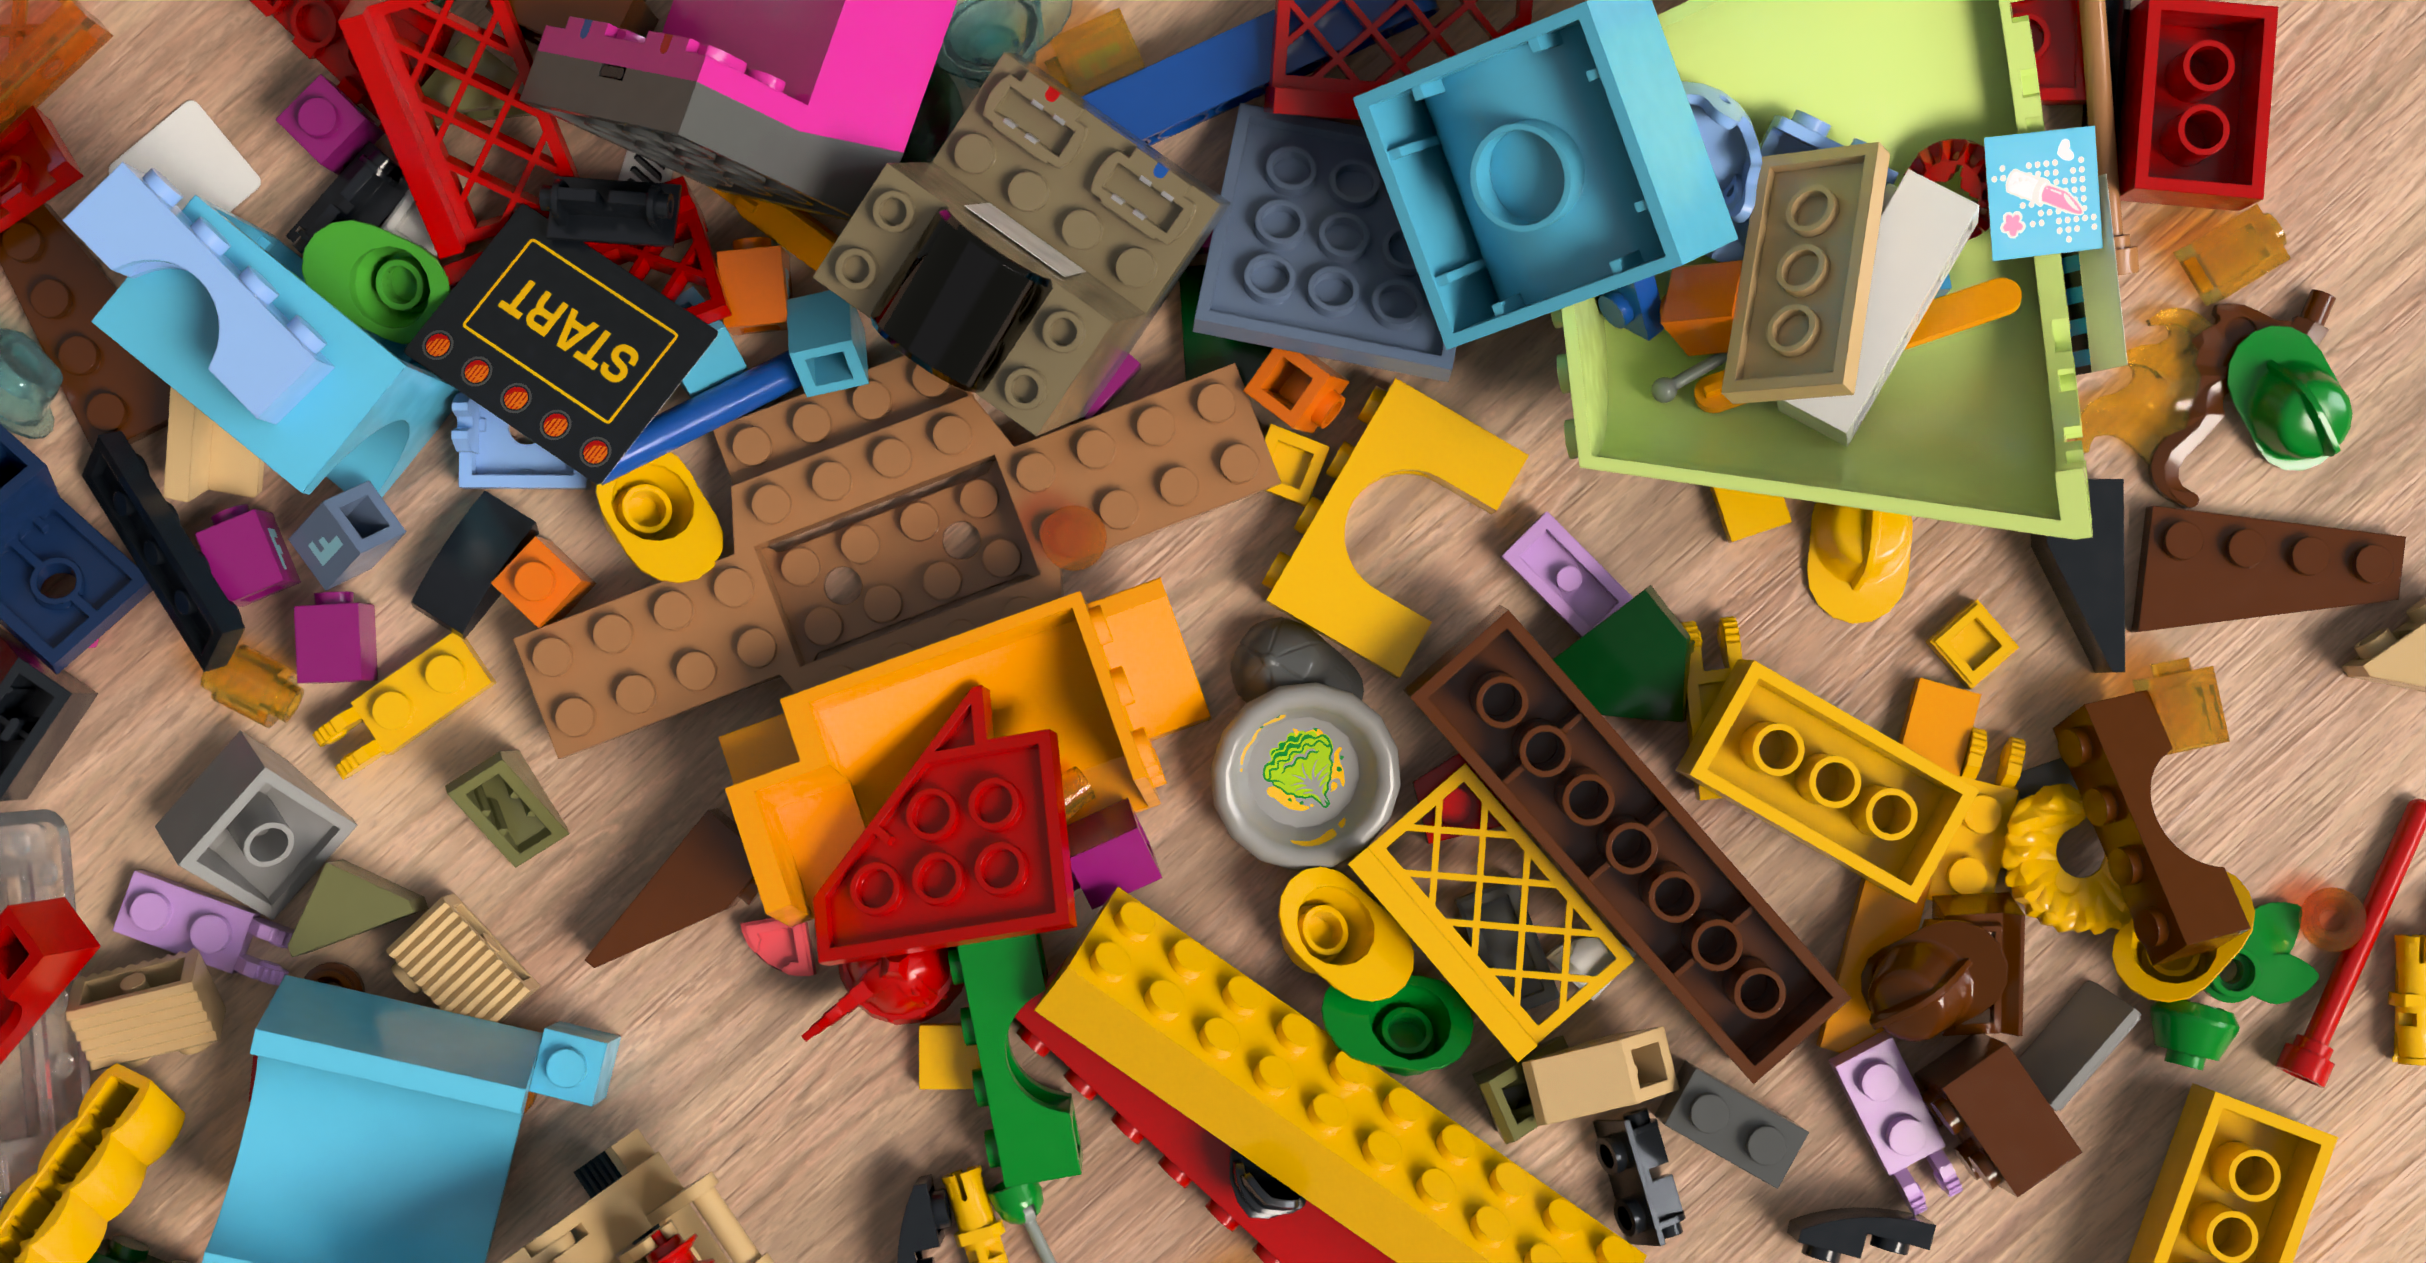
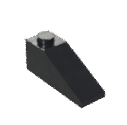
[2031,479,2125,673]

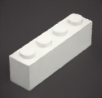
[1777,169,1980,447]

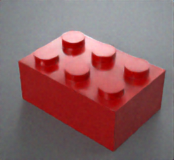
[2117,0,2279,211]

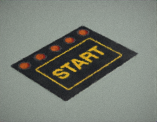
[404,204,718,485]

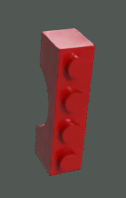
[0,897,101,1065]

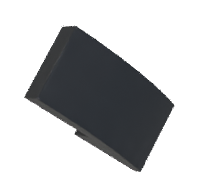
[411,491,539,639]
[897,1174,952,1263]
[1787,1208,1936,1263]

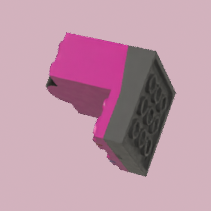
[519,0,957,221]

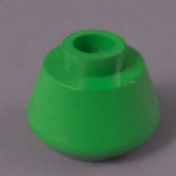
[2150,1000,2240,1070]

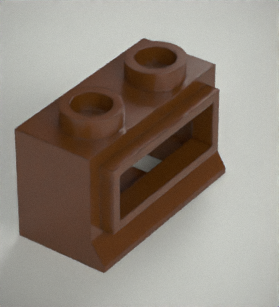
[1922,892,2025,1036]

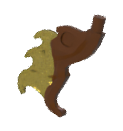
[2075,289,2336,509]

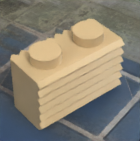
[386,894,541,1024]
[65,948,226,1071]

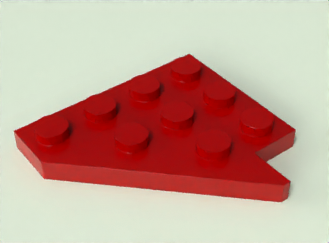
[813,685,1077,966]

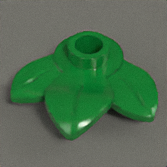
[2203,902,2319,1005]

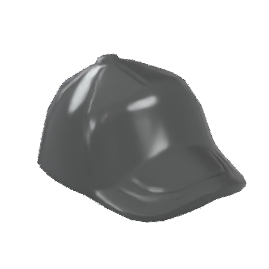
[1230,617,1364,703]

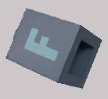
[288,481,406,591]

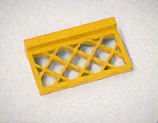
[1348,763,1635,1062]

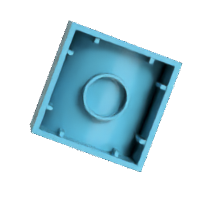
[1353,0,1738,350]
[91,195,460,497]
[202,975,543,1263]

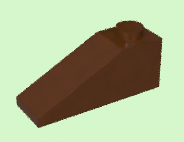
[585,808,759,968]

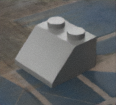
[155,730,358,920]

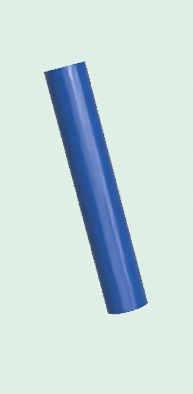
[601,350,802,486]

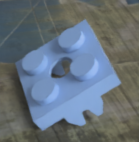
[451,392,591,490]

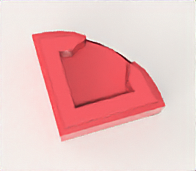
[740,917,817,976]

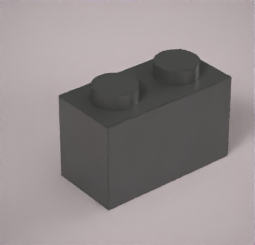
[1654,1060,1809,1189]

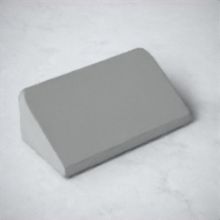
[2018,981,2142,1112]

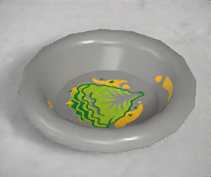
[1210,682,1401,871]

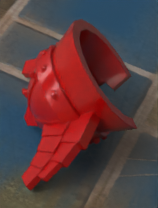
[801,948,965,1042]

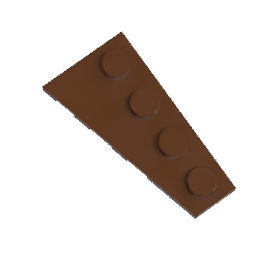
[0,203,171,449]
[2131,506,2406,633]

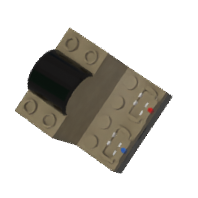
[812,52,1231,436]

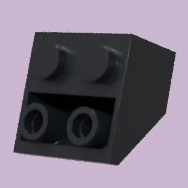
[0,628,98,801]

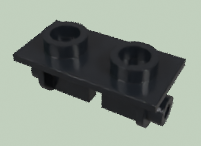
[286,141,409,255]
[539,176,682,248]
[1593,1108,1686,1246]

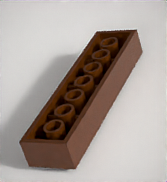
[1404,605,1852,1084]

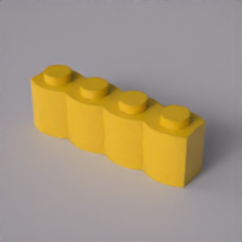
[0,1063,186,1263]

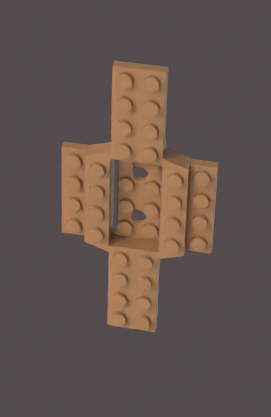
[513,349,1281,759]

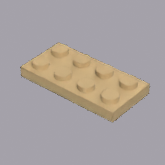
[1721,142,1890,404]

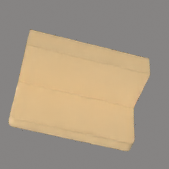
[163,387,264,502]

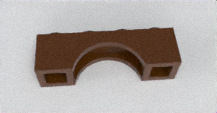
[2052,690,2251,966]

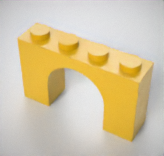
[1261,378,1529,679]

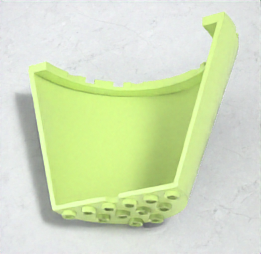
[1551,0,2093,540]

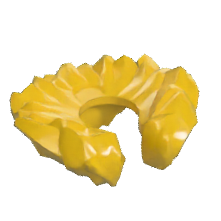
[2000,784,2132,935]

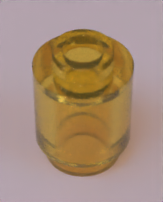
[201,644,304,728]

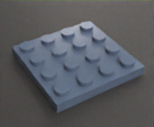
[1193,103,1456,382]

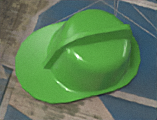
[301,220,451,344]

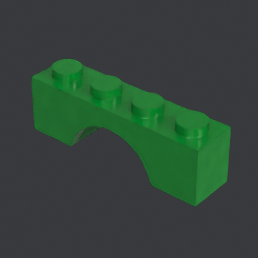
[948,933,1083,1188]

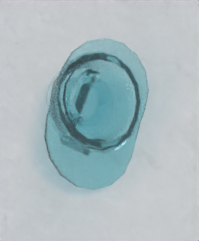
[936,0,1073,89]
[0,328,63,439]

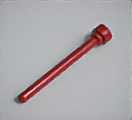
[2275,798,2426,1088]

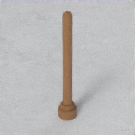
[2079,0,2139,275]

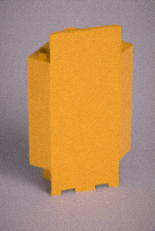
[718,577,1212,927]

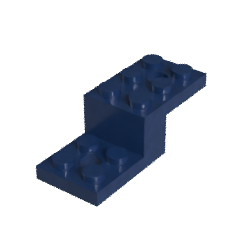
[0,424,153,675]

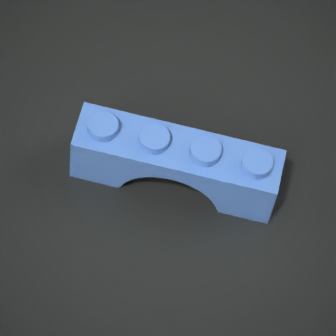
[63,162,335,425]

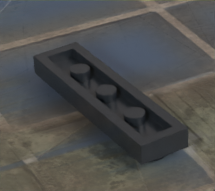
[81,431,246,672]

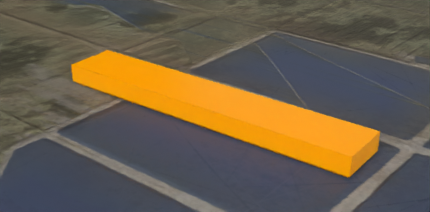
[1816,678,1982,1053]

